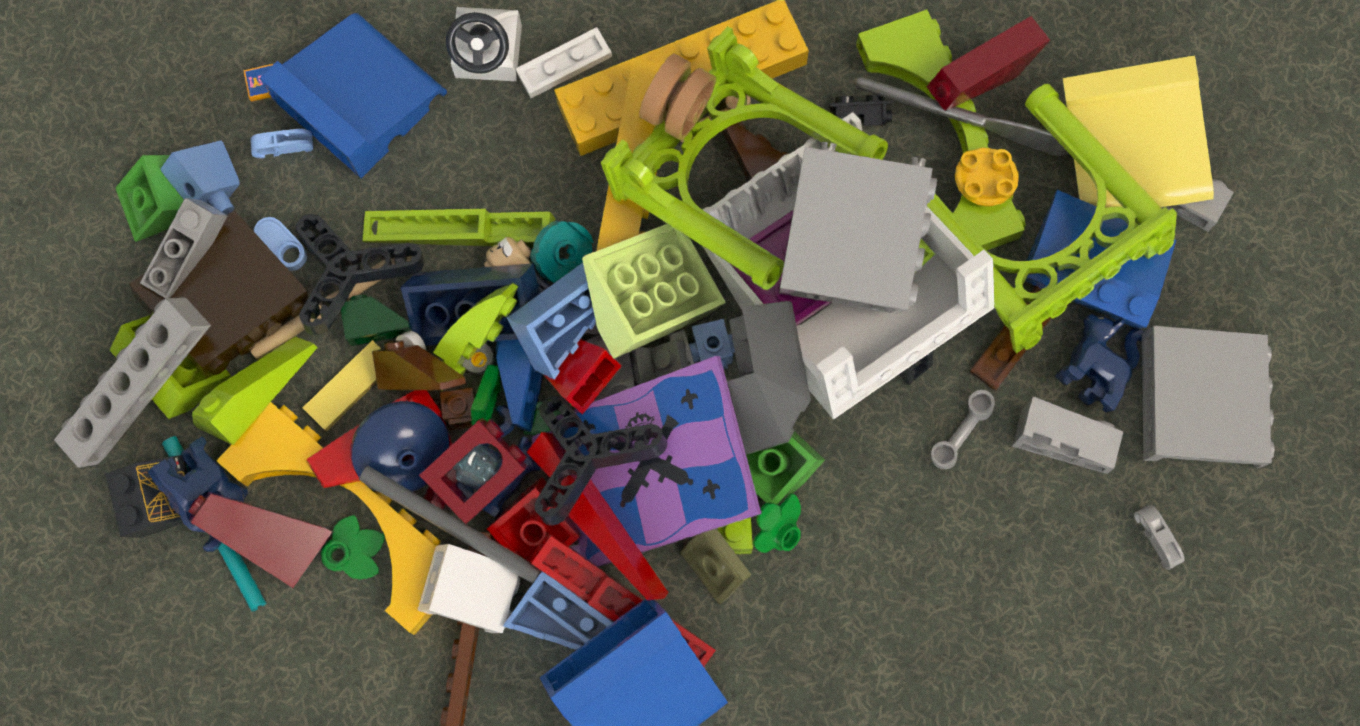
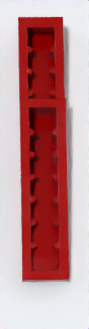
[527,432,669,600]
[529,532,716,667]

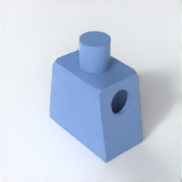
[160,140,239,215]

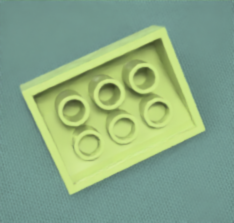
[582,224,726,358]

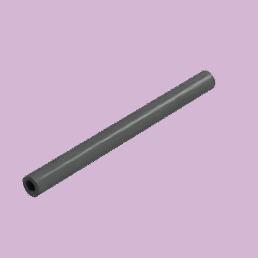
[359,466,541,584]

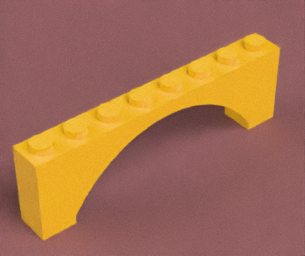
[217,402,441,635]

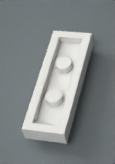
[516,27,612,98]

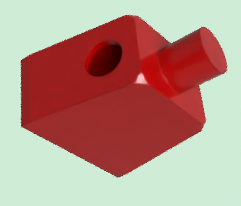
[543,339,621,414]

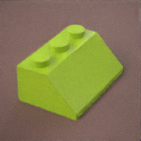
[110,315,231,419]

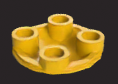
[955,148,1019,207]

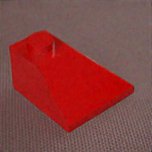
[487,477,581,563]

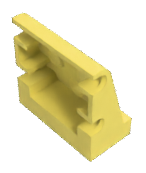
[1063,56,1214,208]

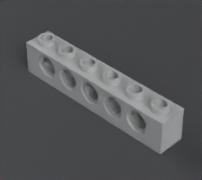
[54,298,211,468]

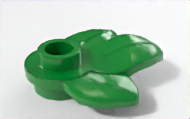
[752,493,801,553]
[321,515,385,580]

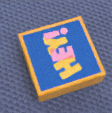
[244,64,273,102]

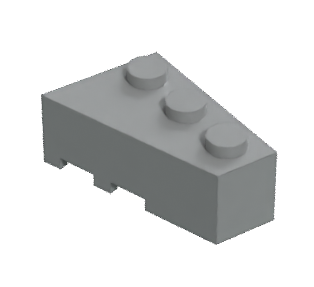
[1012,397,1123,474]

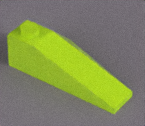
[192,336,317,445]

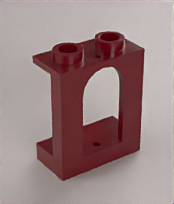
[419,417,528,524]

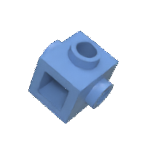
[689,319,735,370]

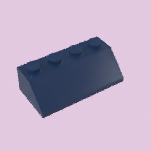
[400,263,540,346]

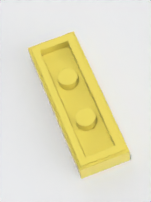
[303,340,381,432]

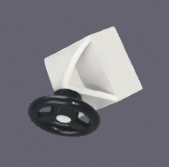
[446,7,522,81]

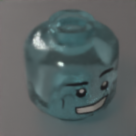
[452,444,501,490]

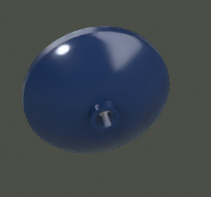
[350,401,449,492]

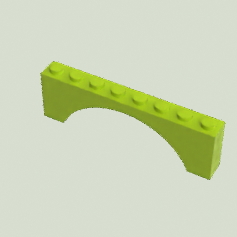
[856,10,1026,251]

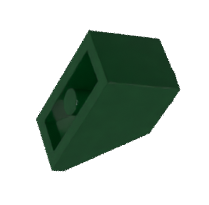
[341,295,412,346]

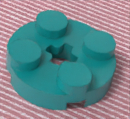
[530,221,594,283]

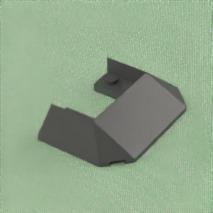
[630,301,811,455]

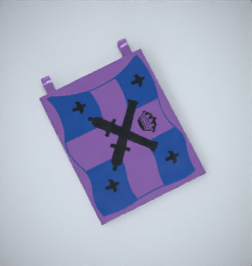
[532,356,761,567]

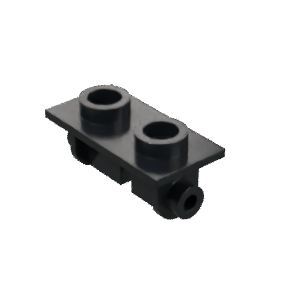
[828,95,893,126]

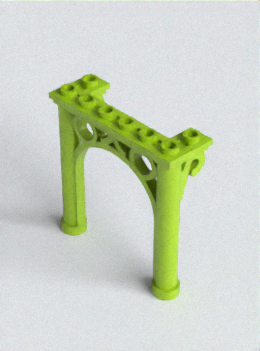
[601,26,888,290]
[927,84,1177,354]

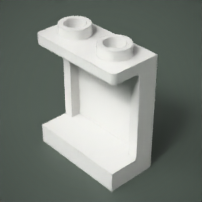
[417,544,520,633]

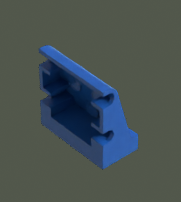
[260,13,447,178]
[539,599,728,726]

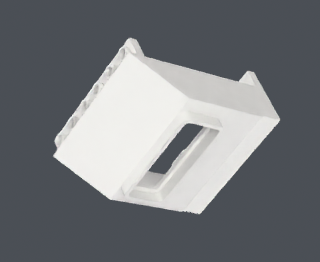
[703,112,994,419]

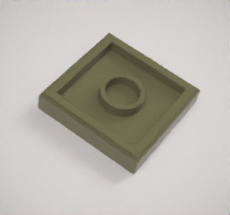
[680,529,751,604]

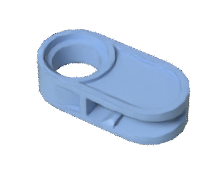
[250,129,313,158]
[254,217,307,271]

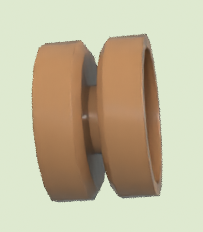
[639,53,716,140]

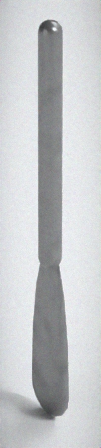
[855,77,1068,156]

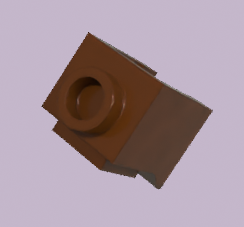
[440,388,476,430]

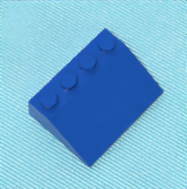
[1025,190,1176,329]

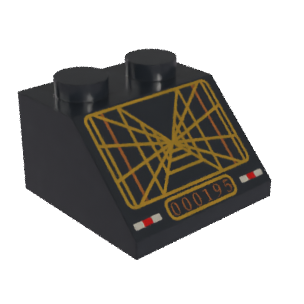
[105,455,188,538]

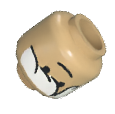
[484,237,531,267]

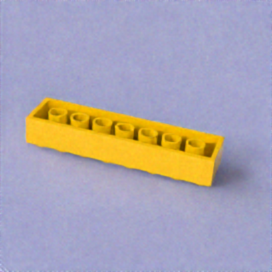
[554,0,809,156]

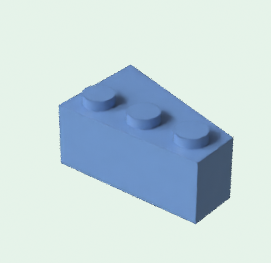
[507,263,596,379]
[503,571,614,650]

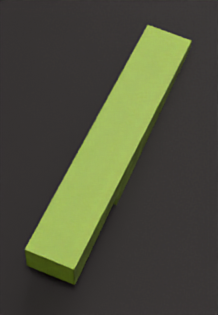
[363,209,555,248]

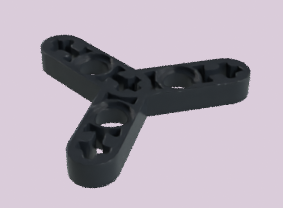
[296,214,425,335]
[535,395,668,525]

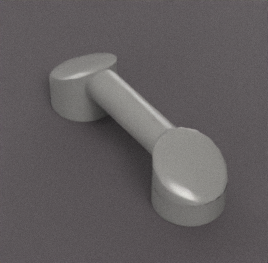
[931,390,995,469]

